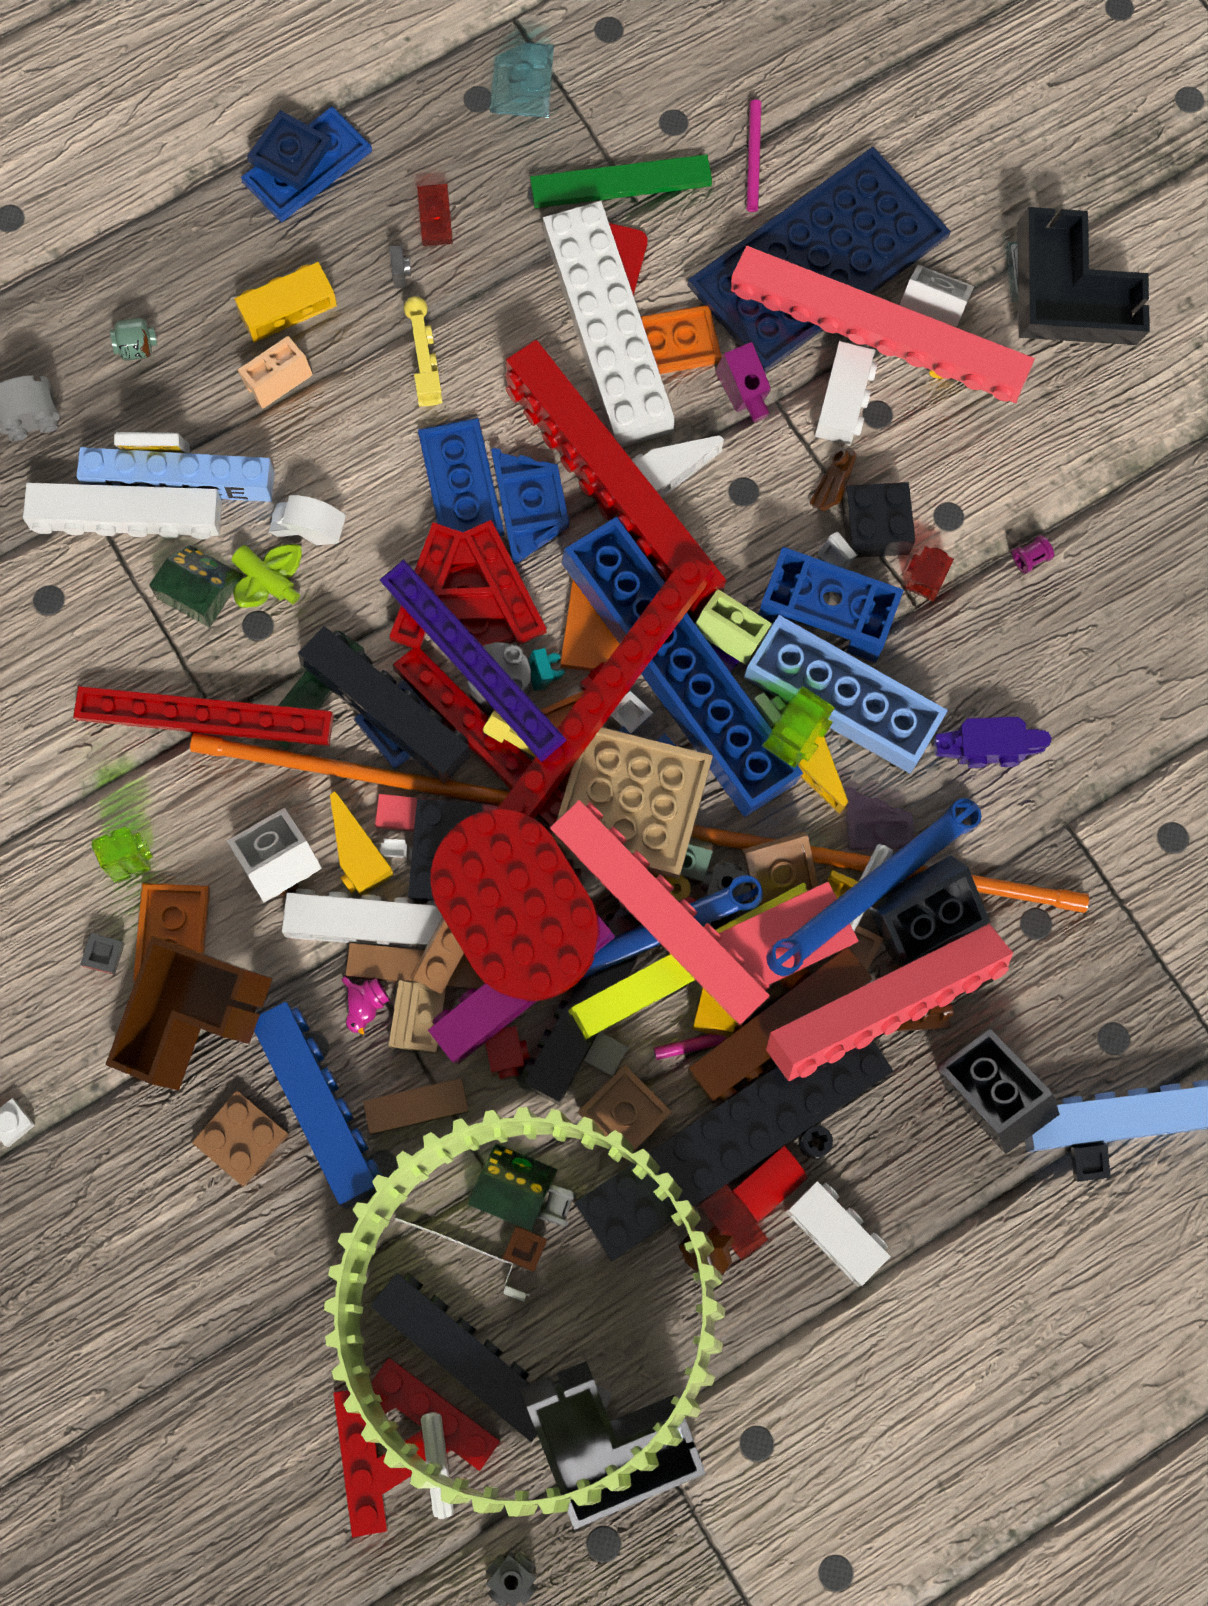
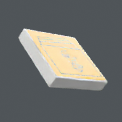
[114,432,190,453]

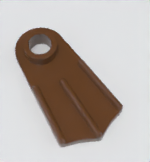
[809,448,856,512]

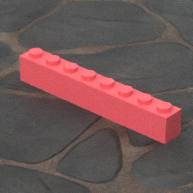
[550,800,770,1025]
[766,924,1013,1081]

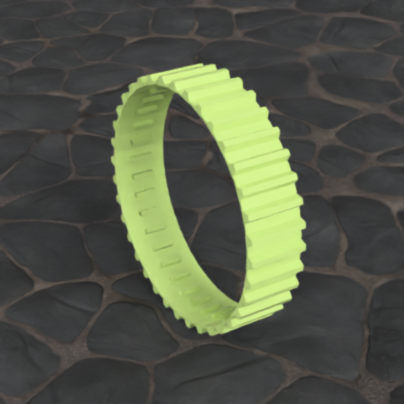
[324,1107,725,1517]

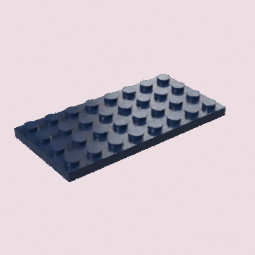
[687,147,951,372]

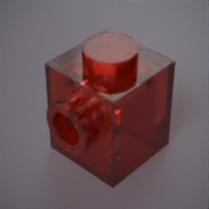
[905,546,954,602]

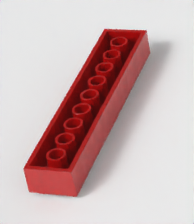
[505,339,726,621]

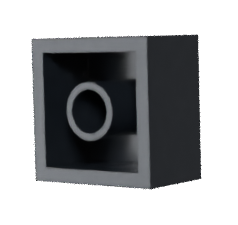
[841,482,916,558]

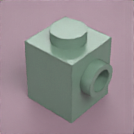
[681,837,713,881]

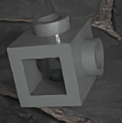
[701,862,751,903]
[486,1551,538,1606]

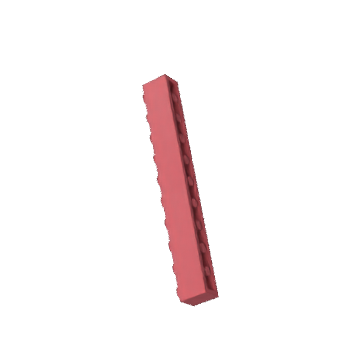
[731,246,1035,403]

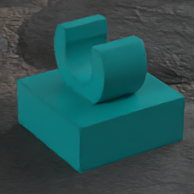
[528,648,565,691]

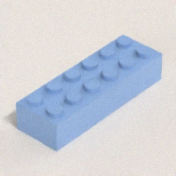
[744,615,948,774]

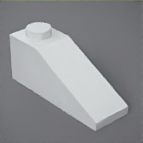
[632,435,724,498]

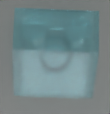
[490,42,554,118]

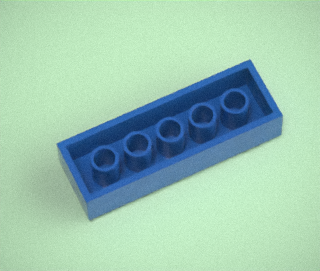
[254,1002,383,1209]

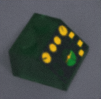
[149,545,243,628]
[468,1143,558,1233]

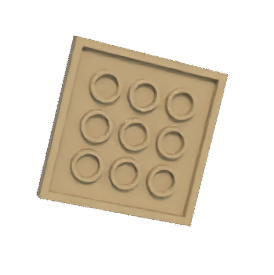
[552,727,713,879]

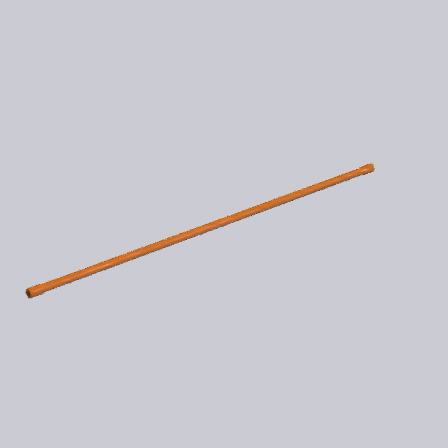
[190,733,1089,913]

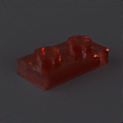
[417,184,453,246]
[700,1185,769,1261]

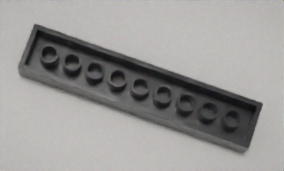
[574,1040,894,1262]

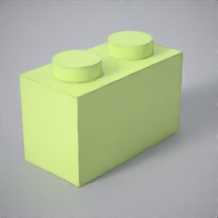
[695,589,772,665]

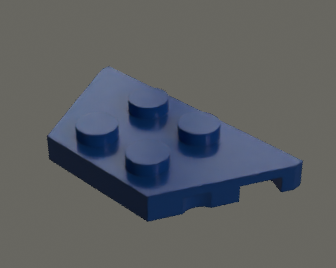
[491,448,569,564]

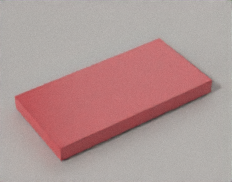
[718,882,859,985]

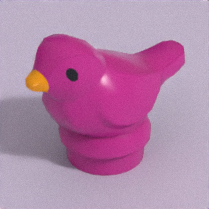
[341,976,390,1035]

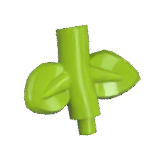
[231,544,302,608]

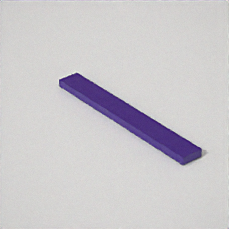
[380,559,566,762]

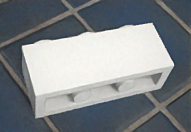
[815,341,878,445]
[785,1181,891,1287]

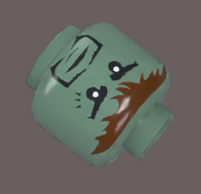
[110,318,157,361]

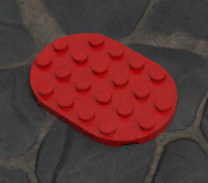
[430,809,600,1001]

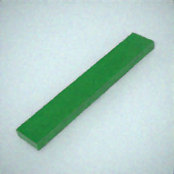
[530,154,712,209]

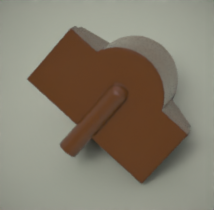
[679,1227,735,1276]

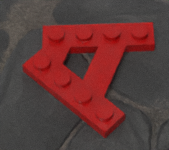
[389,520,547,650]
[333,1357,501,1538]

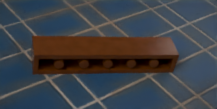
[688,947,873,1104]

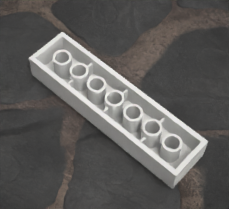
[543,201,674,447]

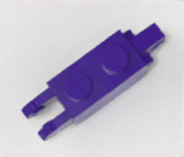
[934,717,1052,768]

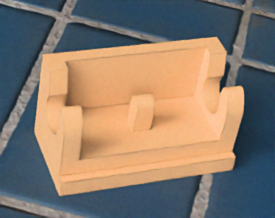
[237,336,313,409]

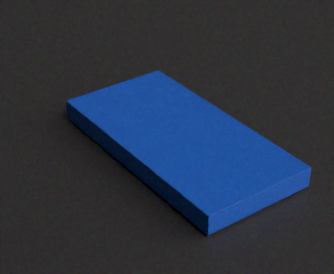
[241,106,372,223]
[418,418,504,536]

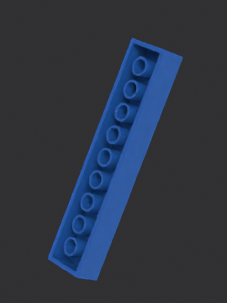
[561,517,803,818]

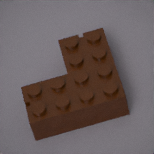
[105,936,273,1090]

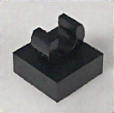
[1071,1141,1111,1182]

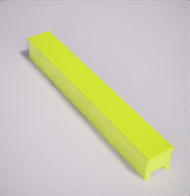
[568,882,807,1040]

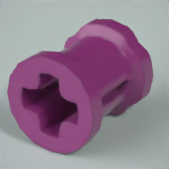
[1012,535,1054,574]

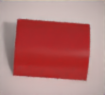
[731,1146,808,1224]

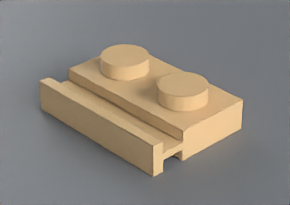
[389,980,447,1054]

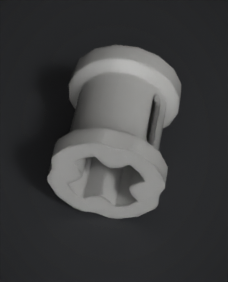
[538,1185,577,1227]

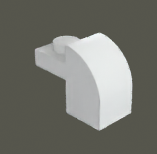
[269,495,346,546]

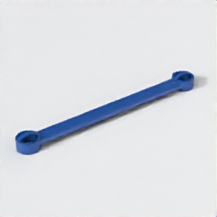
[766,798,982,976]
[579,875,763,981]

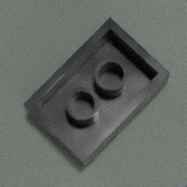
[408,798,485,902]
[869,855,990,967]
[937,1029,1060,1154]

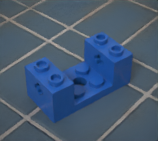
[758,547,904,663]

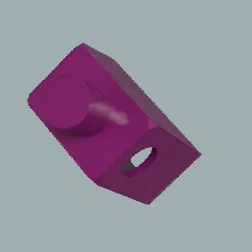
[715,342,771,422]

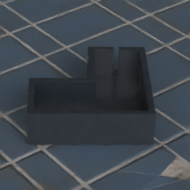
[1017,207,1150,345]
[520,1361,706,1530]

